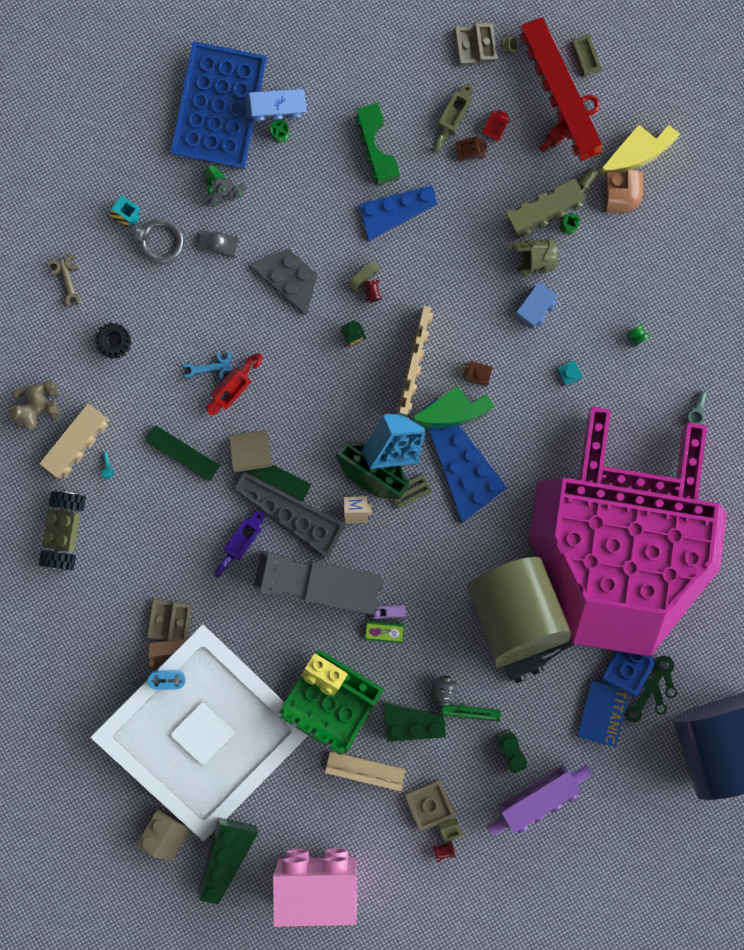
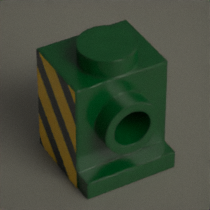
[340,320,367,347]

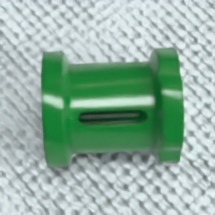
[560,213,580,235]

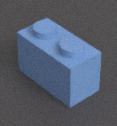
[515,282,557,329]

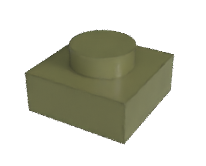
[439,818,464,842]

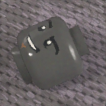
[431,675,457,705]

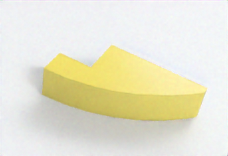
[600,125,680,175]

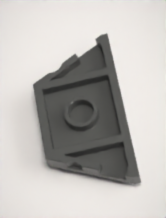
[251,249,318,315]

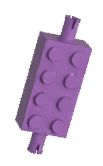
[487,764,593,837]

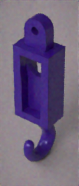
[214,511,265,578]

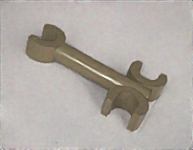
[48,255,81,307]

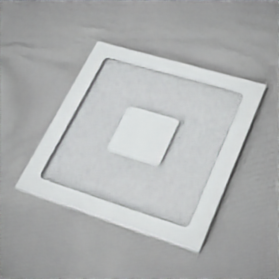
[90,624,308,841]

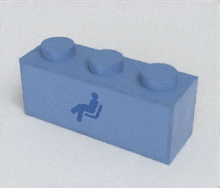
[244,89,307,122]

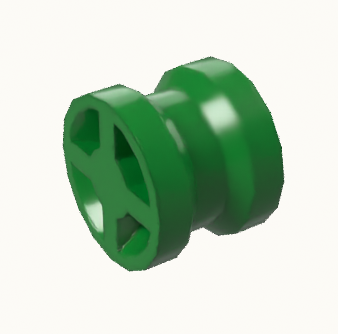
[270,120,290,143]
[626,324,650,347]

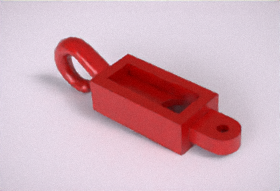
[539,94,600,153]
[206,353,263,415]

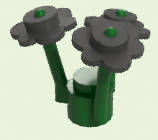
[202,166,246,207]

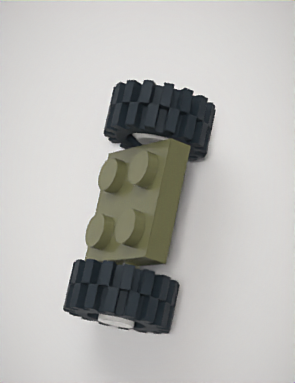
[39,491,86,571]

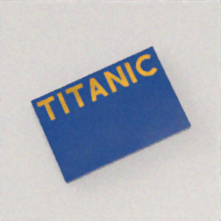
[578,680,629,748]

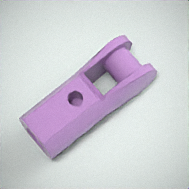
[371,605,406,619]

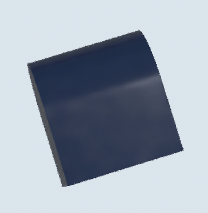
[673,693,744,800]

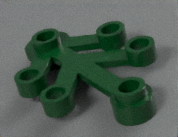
[626,656,677,723]

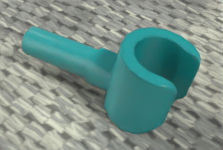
[101,451,115,480]

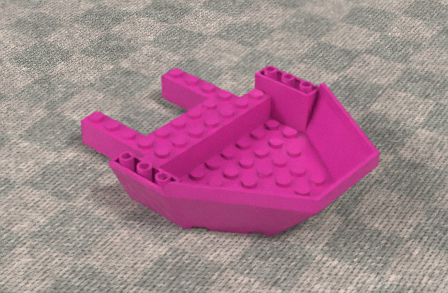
[528,407,727,657]

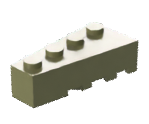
[506,179,586,238]

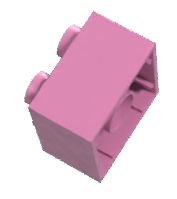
[273,848,357,927]

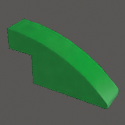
[411,386,495,428]

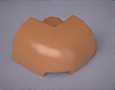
[605,170,643,213]

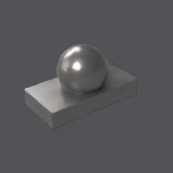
[198,230,239,257]

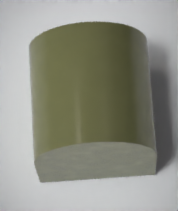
[467,557,571,669]

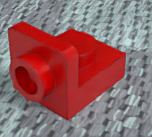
[482,109,510,141]

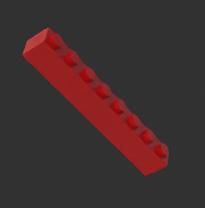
[519,17,602,162]

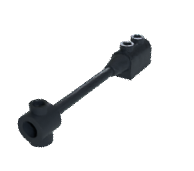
[503,639,575,683]

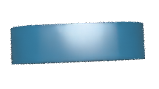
[147,670,186,690]

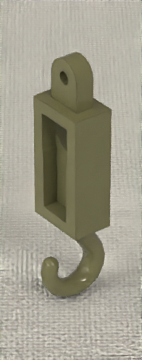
[432,84,473,153]

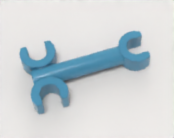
[183,351,232,380]

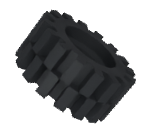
[95,322,132,359]

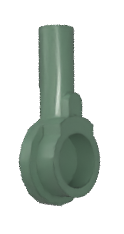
[685,391,707,425]

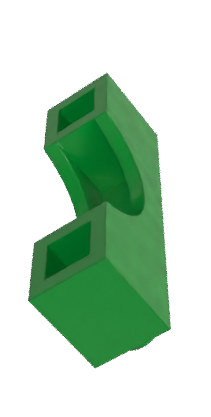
[354,103,400,185]

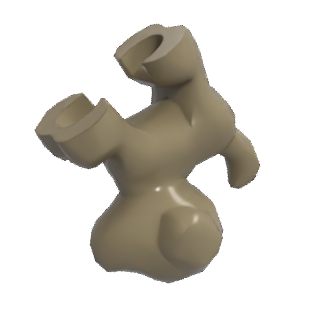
[9,379,61,430]

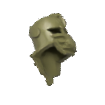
[506,238,558,277]

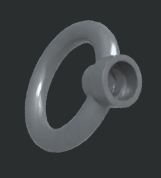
[134,219,185,264]

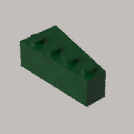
[198,817,258,905]

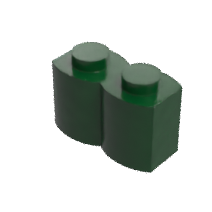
[496,729,527,773]

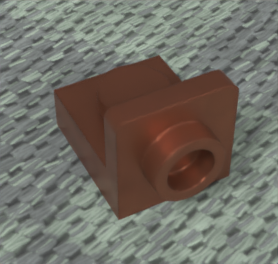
[456,136,487,161]
[463,360,493,386]

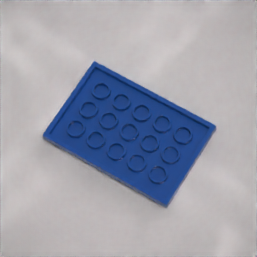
[170,41,268,169]

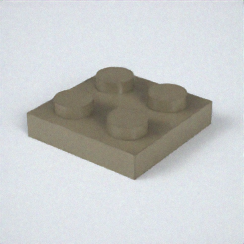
[405,779,456,832]

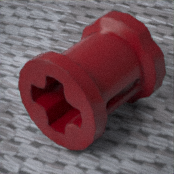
[363,280,383,303]
[433,841,456,863]

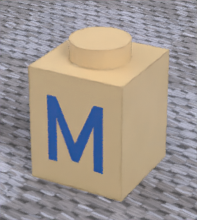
[344,496,372,524]

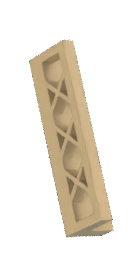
[325,751,405,791]

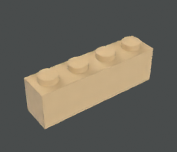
[39,404,109,479]

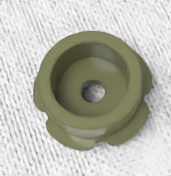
[500,35,517,54]

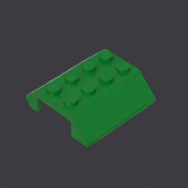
[279,649,384,755]

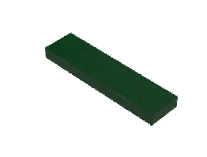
[145,425,220,481]
[244,464,312,501]

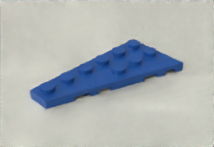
[422,398,507,523]

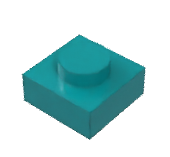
[557,361,583,386]

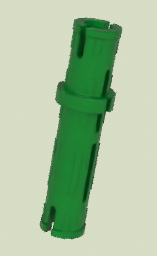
[441,703,501,722]

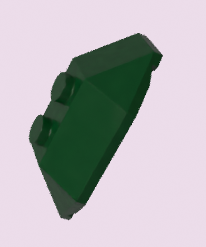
[336,441,410,499]

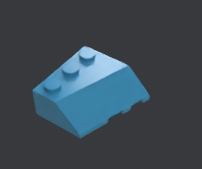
[362,414,426,469]

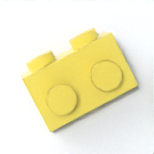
[301,654,347,696]

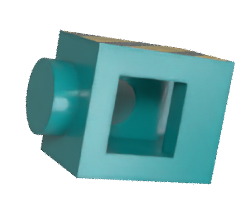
[109,195,141,228]

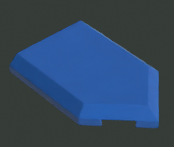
[601,651,654,698]

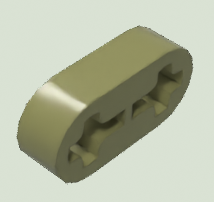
[347,261,381,291]

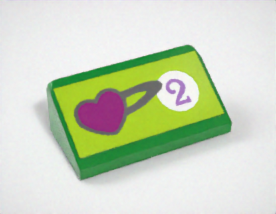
[365,621,405,643]

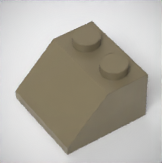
[136,808,191,862]

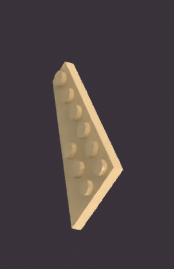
[396,305,433,417]

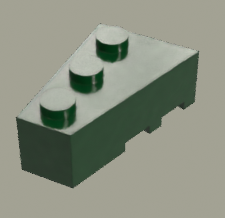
[384,700,446,742]

